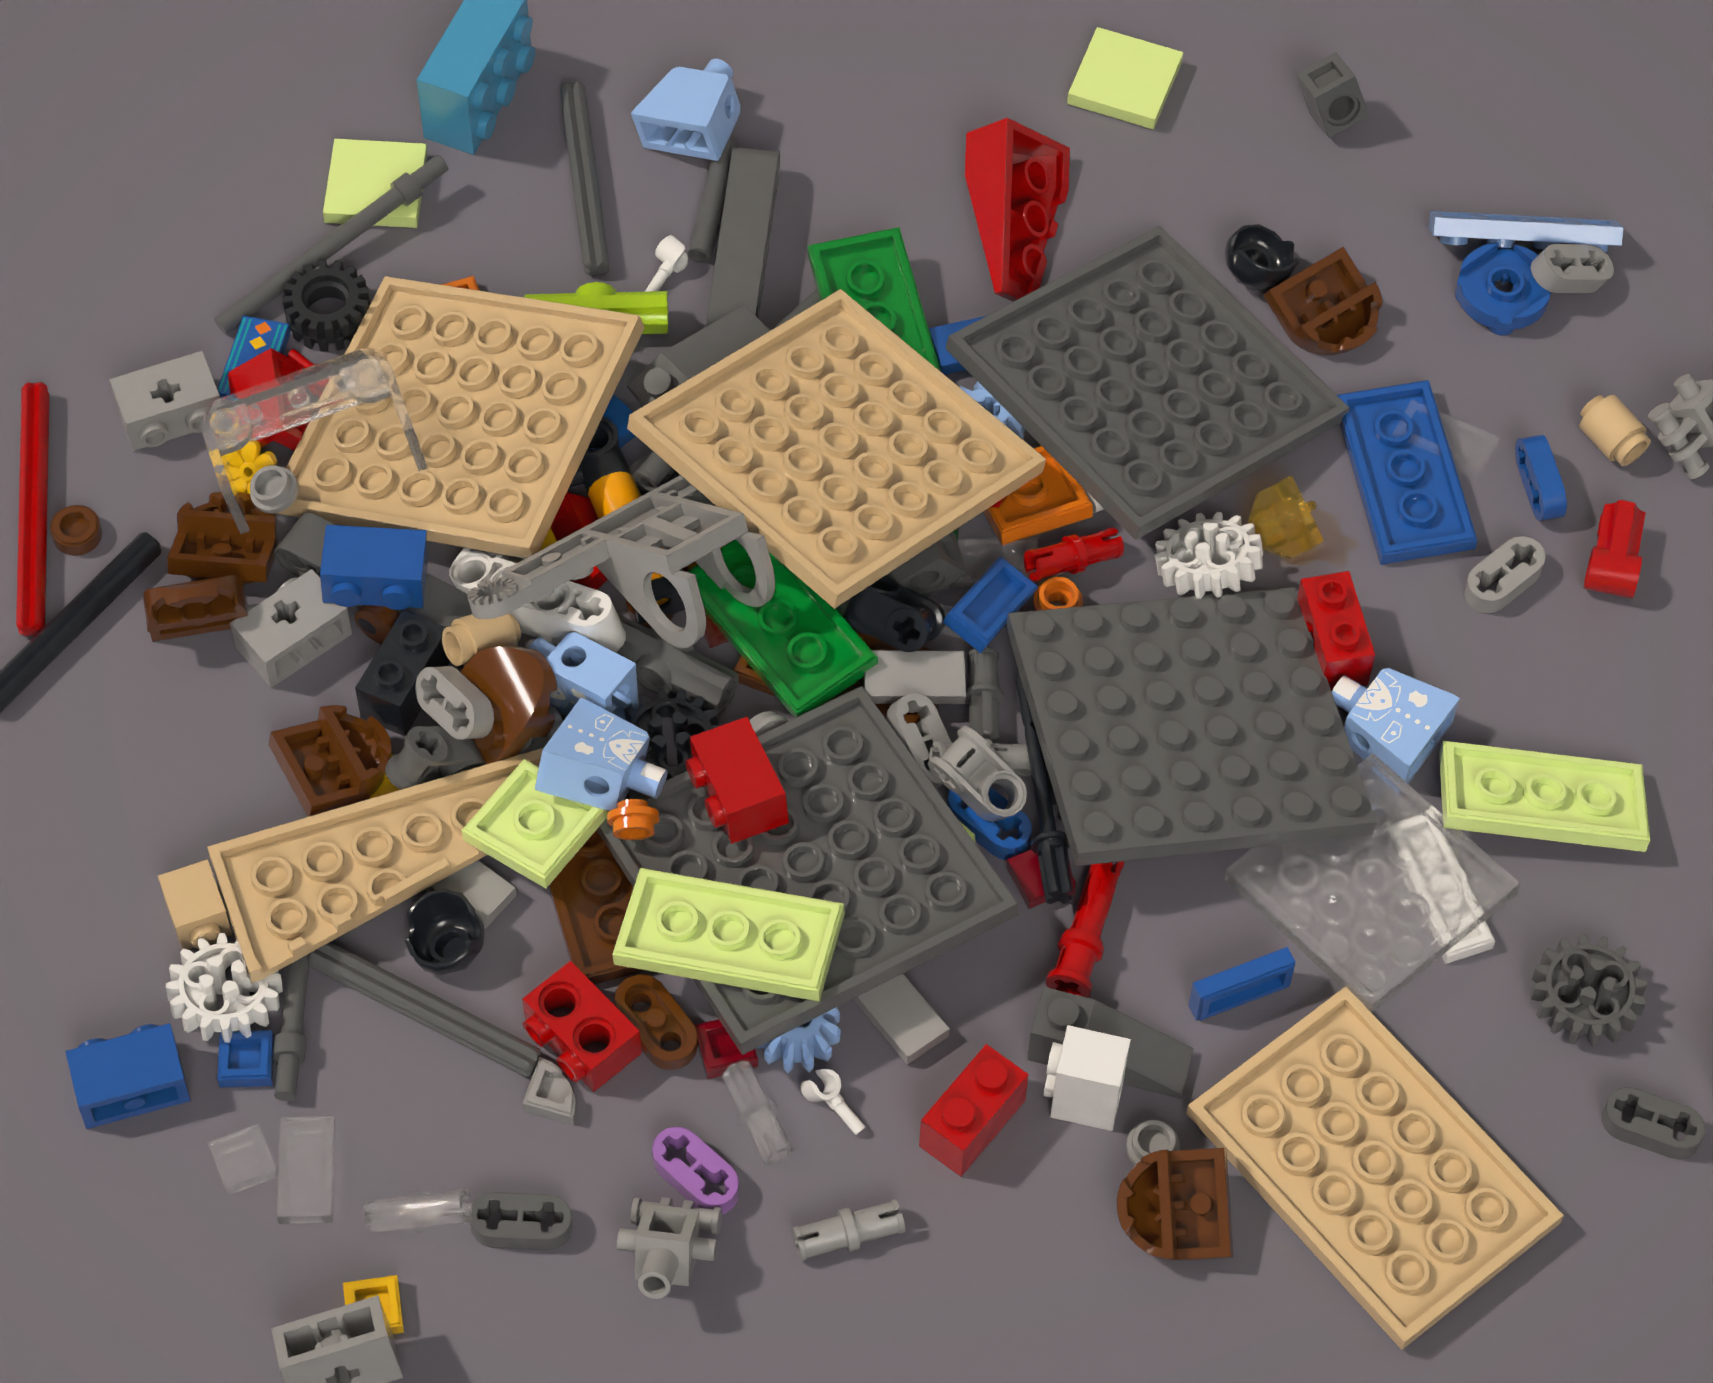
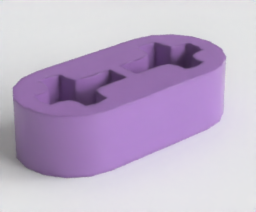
[652,1126,739,1214]

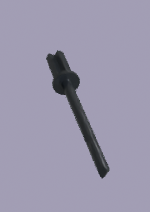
[1016,673,1075,904]

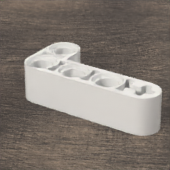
[449,547,626,653]

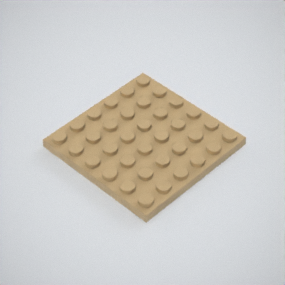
[276,276,645,558]
[627,289,1046,609]

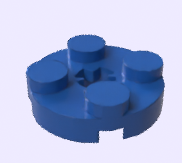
[1455,243,1551,336]

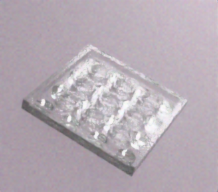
[1225,753,1520,1013]

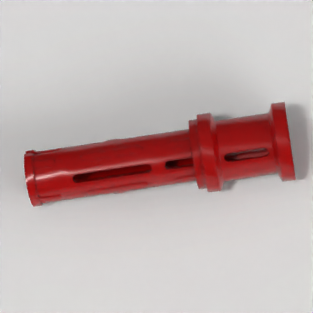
[1045,861,1125,998]

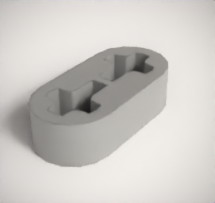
[1531,244,1614,293]
[1464,536,1546,614]
[415,666,494,740]
[886,693,951,788]

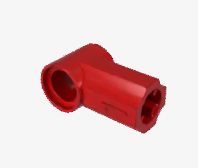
[1583,500,1646,599]

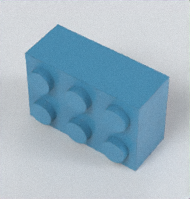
[416,0,535,155]

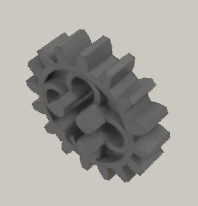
[1530,934,1648,1047]

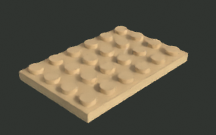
[1186,986,1564,1350]

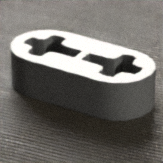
[1602,1087,1705,1159]
[469,1192,573,1250]

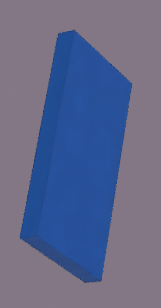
[1337,380,1478,565]

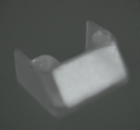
[202,348,428,534]

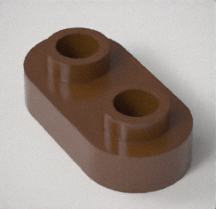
[614,974,698,1070]

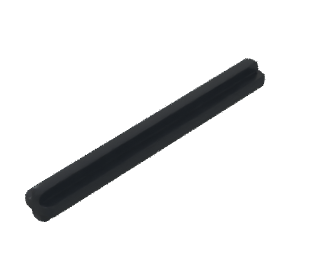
[0,532,162,713]

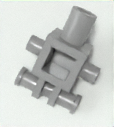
[1648,374,1713,479]
[617,1197,722,1299]

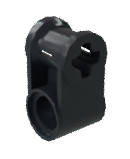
[843,575,945,652]

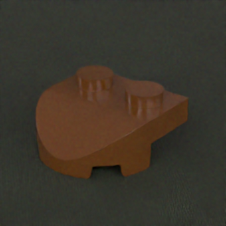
[1263,246,1383,355]
[167,491,277,583]
[143,575,248,642]
[460,646,557,764]
[268,705,391,817]
[1117,1148,1234,1261]

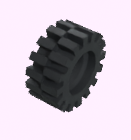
[282,260,370,352]

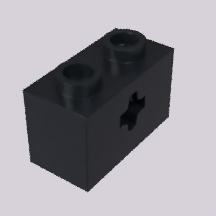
[355,609,450,737]

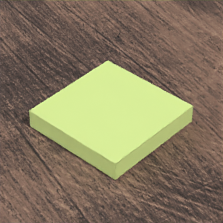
[1067,27,1183,130]
[323,139,428,228]
[461,759,608,889]

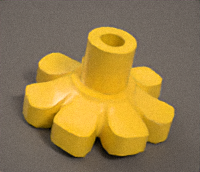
[220,440,277,494]

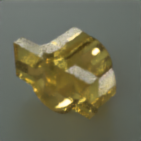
[1248,475,1324,559]

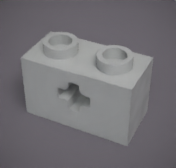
[109,351,225,451]
[230,569,352,688]
[271,1295,403,1383]

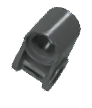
[385,726,487,790]

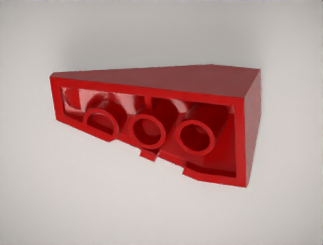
[965,118,1070,302]

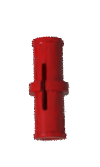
[1023,527,1124,581]

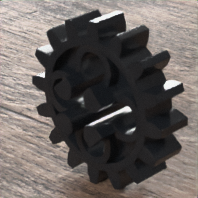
[624,689,720,781]

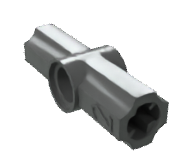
[616,613,739,713]

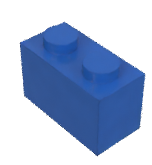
[320,525,428,610]
[65,1023,191,1129]

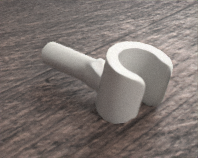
[644,235,688,292]
[801,1069,866,1135]

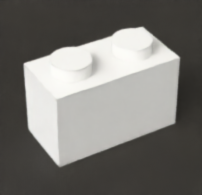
[1043,1025,1131,1131]

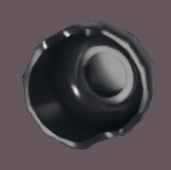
[1225,224,1300,290]
[405,888,485,975]

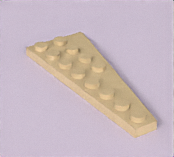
[207,748,544,983]

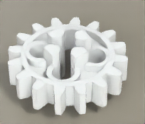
[1155,512,1263,599]
[166,933,283,1043]

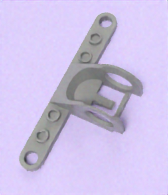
[467,475,775,648]

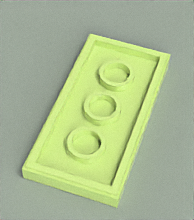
[1439,741,1650,852]
[612,868,845,1002]

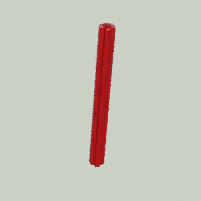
[16,382,50,637]

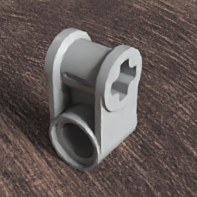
[928,726,1027,822]

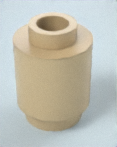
[1579,395,1651,466]
[442,613,521,666]

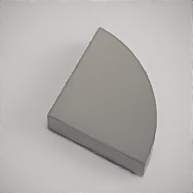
[522,1057,576,1125]

